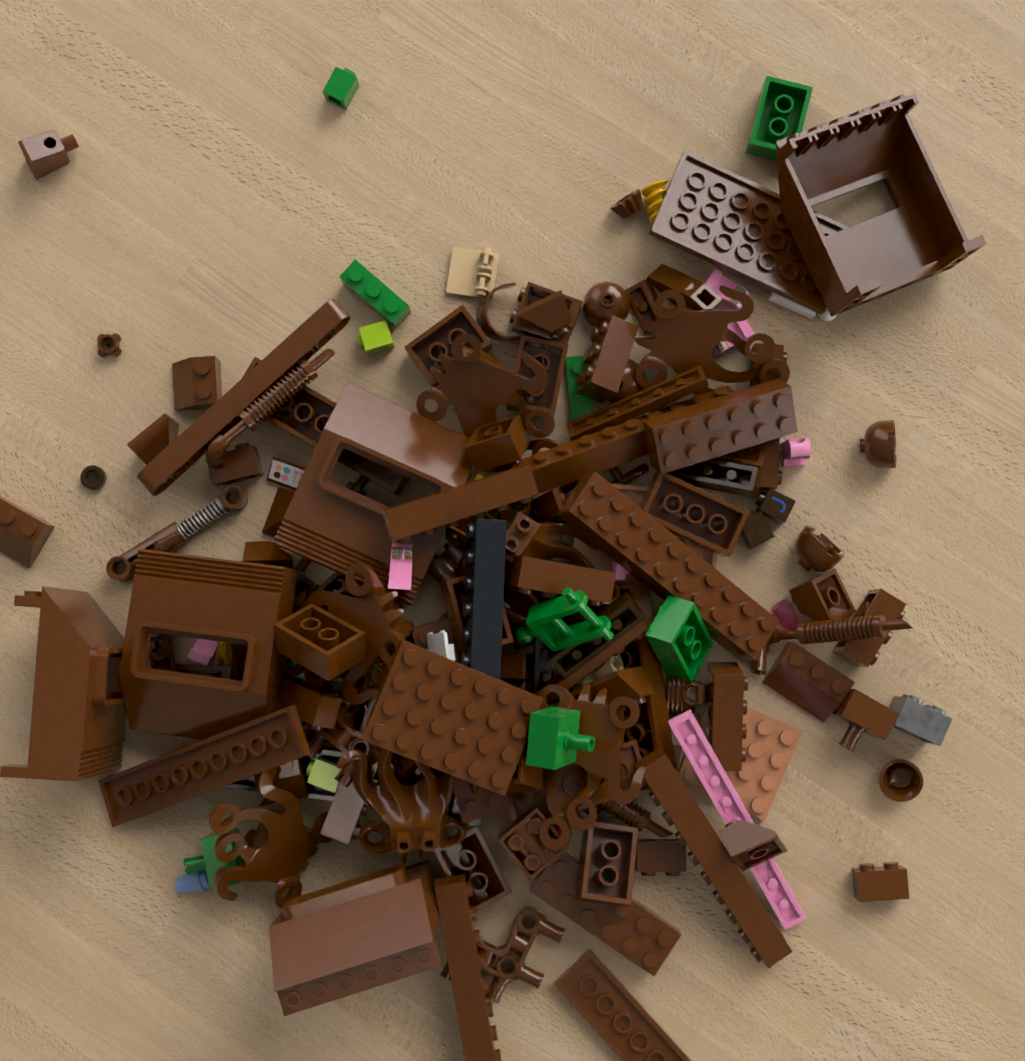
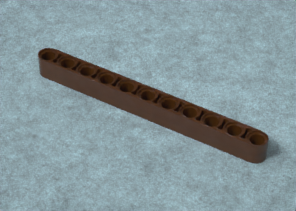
[137,299,351,496]

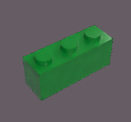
[339,259,411,330]

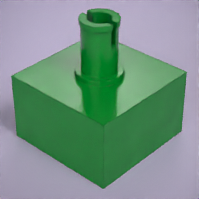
[526,706,595,770]
[184,827,244,890]

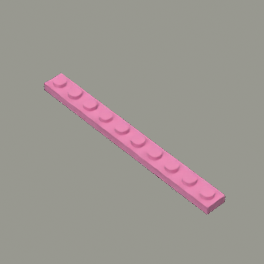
[668,710,807,930]

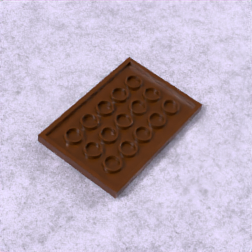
[360,639,544,796]

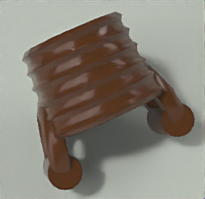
[666,675,709,717]

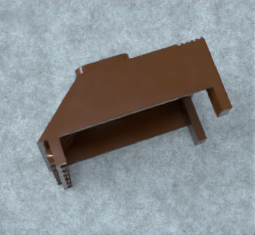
[776,94,986,317]
[272,383,473,605]
[119,549,305,740]
[0,586,127,781]
[269,860,443,1016]

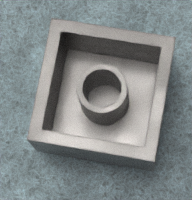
[889,694,952,746]

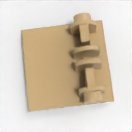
[446,246,500,300]

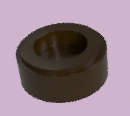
[80,465,107,490]

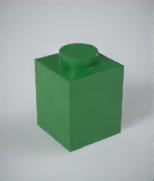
[323,67,359,110]

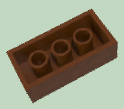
[640,472,750,557]

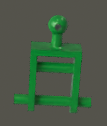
[515,587,614,652]

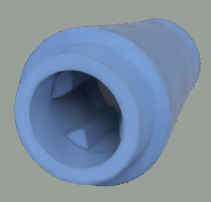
[175,870,210,893]

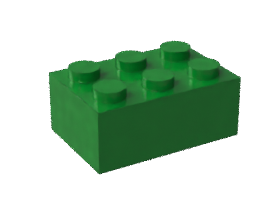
[745,76,813,161]
[645,595,714,683]

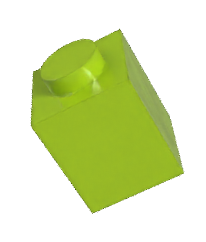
[356,320,395,355]
[306,757,344,793]

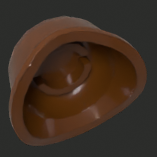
[879,759,923,802]

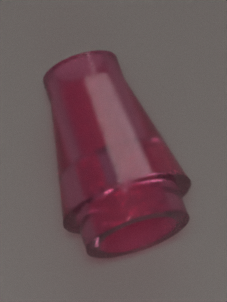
[770,599,800,630]

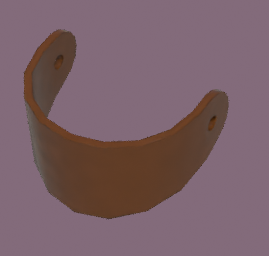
[476,283,527,342]

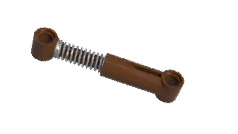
[106,485,248,581]

